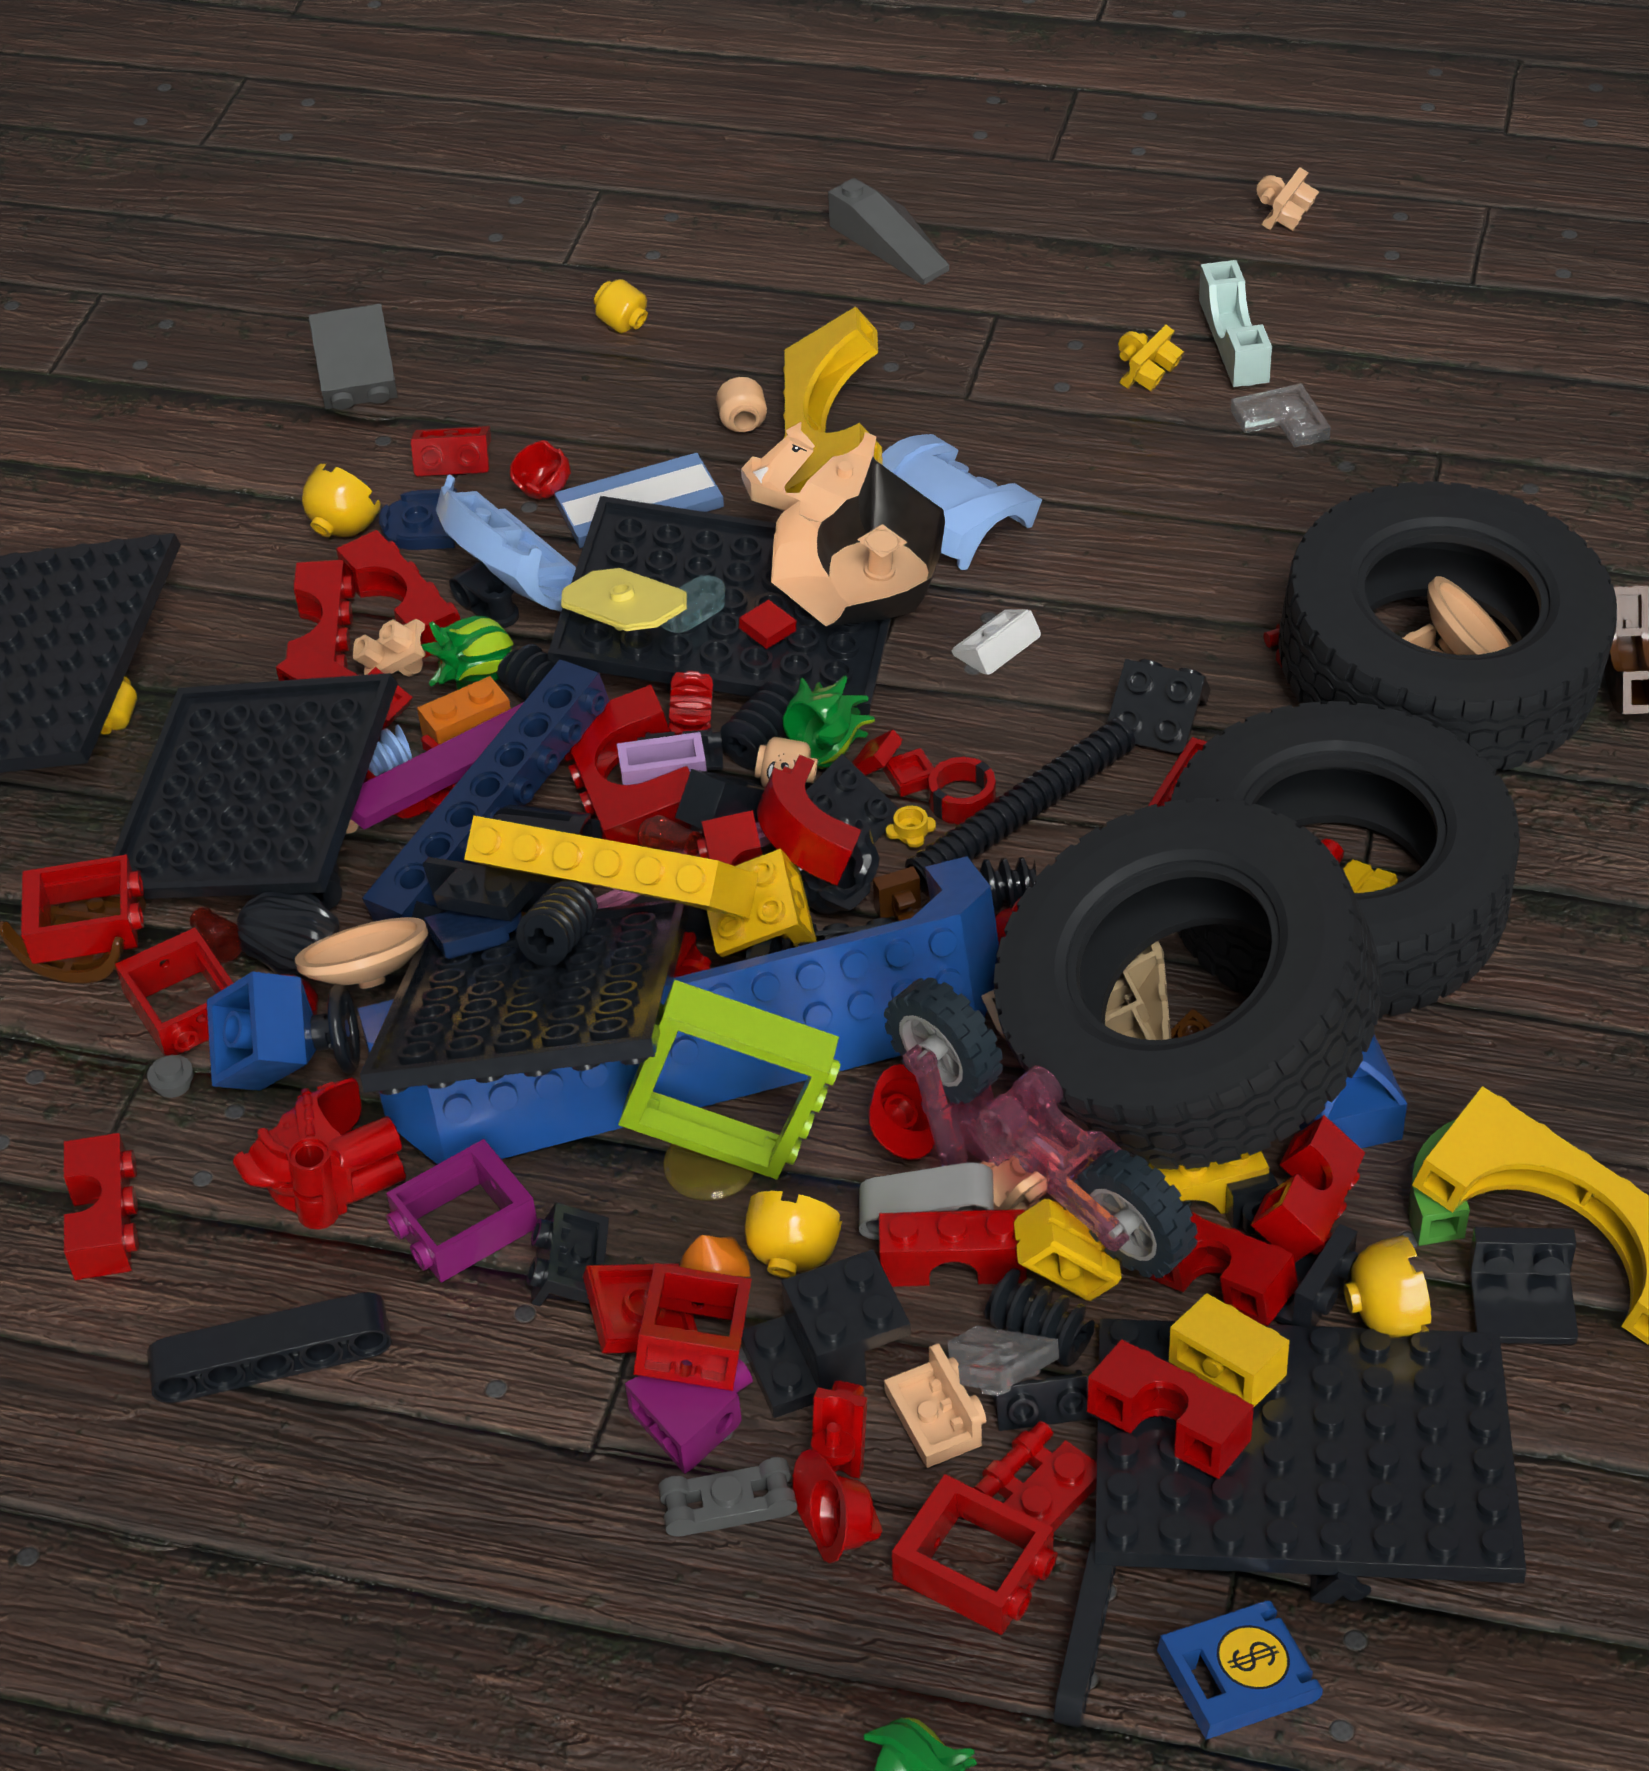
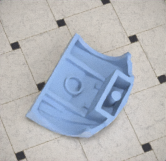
[882,434,1042,570]
[436,474,576,612]

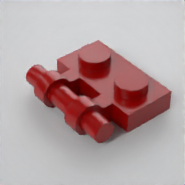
[973,1421,1097,1532]

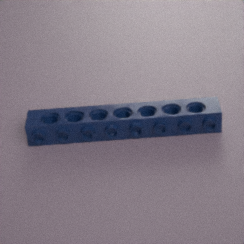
[362,659,610,922]

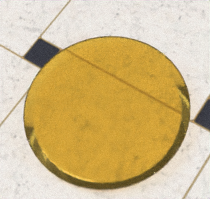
[664,1144,755,1201]

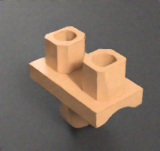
[1256,167,1319,231]
[353,619,426,677]

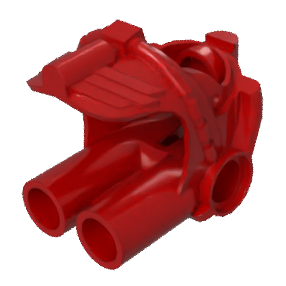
[233,1078,406,1230]

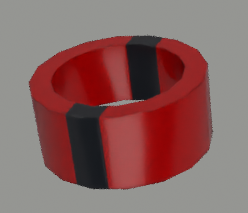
[928,756,996,825]

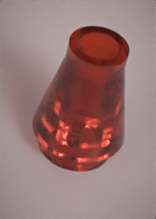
[638,815,702,856]
[189,907,242,962]

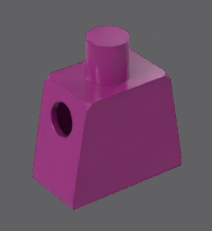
[625,1359,753,1474]

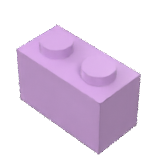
[617,732,707,785]

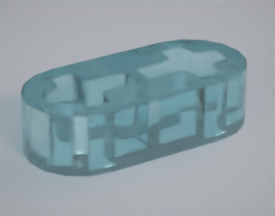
[661,575,726,633]

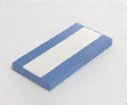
[555,453,724,548]

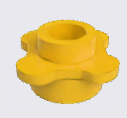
[886,805,936,848]

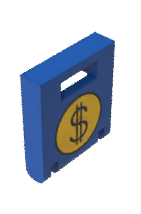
[1157,1601,1323,1740]

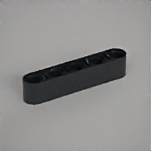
[147,1292,391,1403]

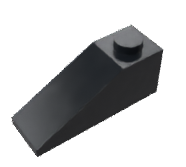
[675,769,765,837]

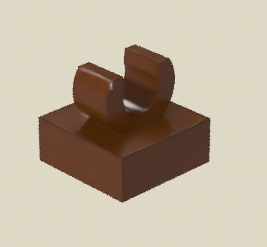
[873,866,921,921]

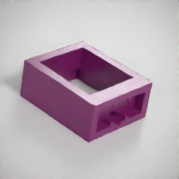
[386,1139,537,1283]

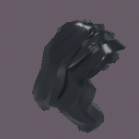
[794,817,880,915]
[237,891,340,977]

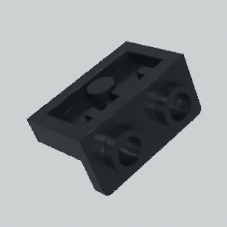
[527,1202,609,1306]

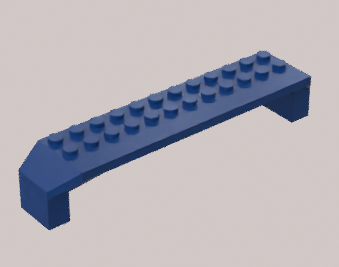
[358,856,999,1164]

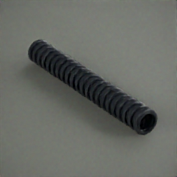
[905,718,1136,892]

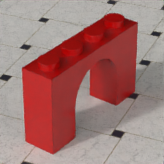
[564,685,690,846]

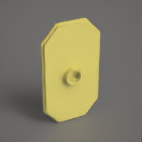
[561,568,687,631]

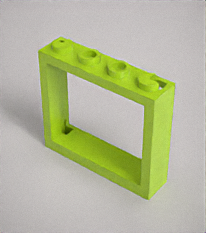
[618,979,841,1180]

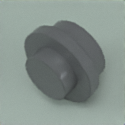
[147,1055,194,1098]

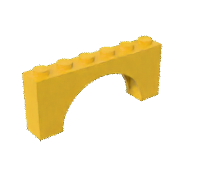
[783,306,883,493]
[464,815,759,918]
[1412,1086,1649,1345]

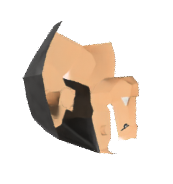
[741,422,945,626]

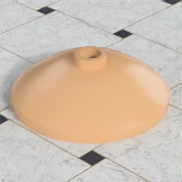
[1427,576,1512,655]
[295,917,428,989]

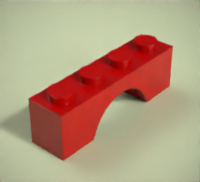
[336,530,461,659]
[286,560,355,669]

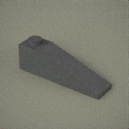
[828,178,949,285]

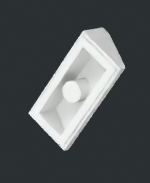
[951,609,1041,675]

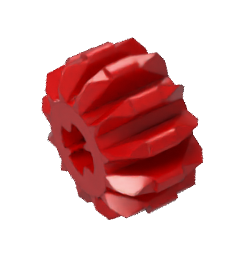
[669,671,713,735]

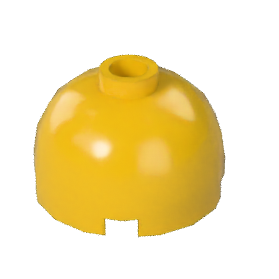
[302,464,381,537]
[744,1191,842,1278]
[1344,1235,1431,1338]

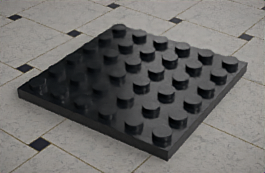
[112,673,398,899]

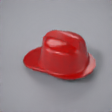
[868,1064,943,1159]
[793,1449,882,1564]

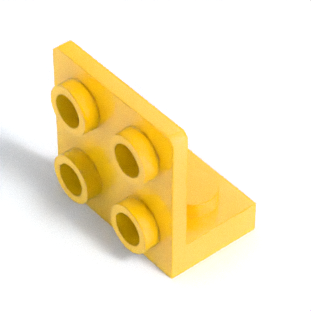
[707,848,817,957]

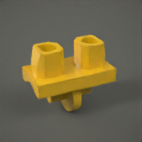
[1118,325,1184,392]

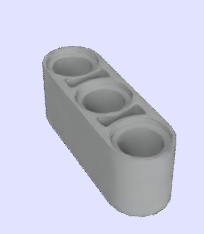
[859,1162,994,1240]

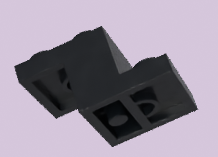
[741,1249,911,1418]

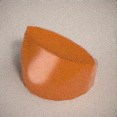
[680,1235,751,1277]

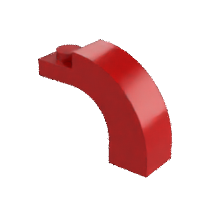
[757,754,861,886]

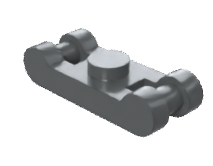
[658,1457,797,1537]

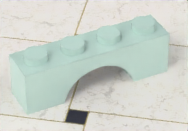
[1199,260,1272,387]

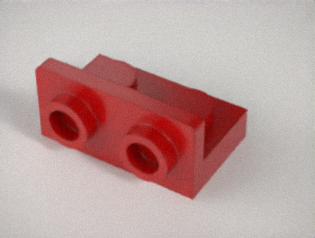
[411,426,491,476]

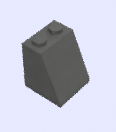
[308,303,398,410]

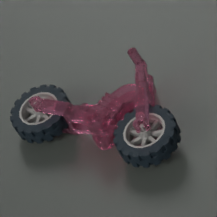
[884,977,1197,1278]

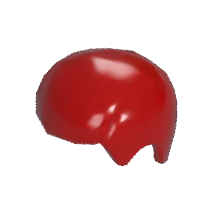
[510,440,571,499]

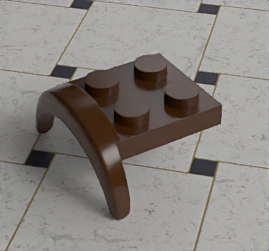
[0,894,147,984]

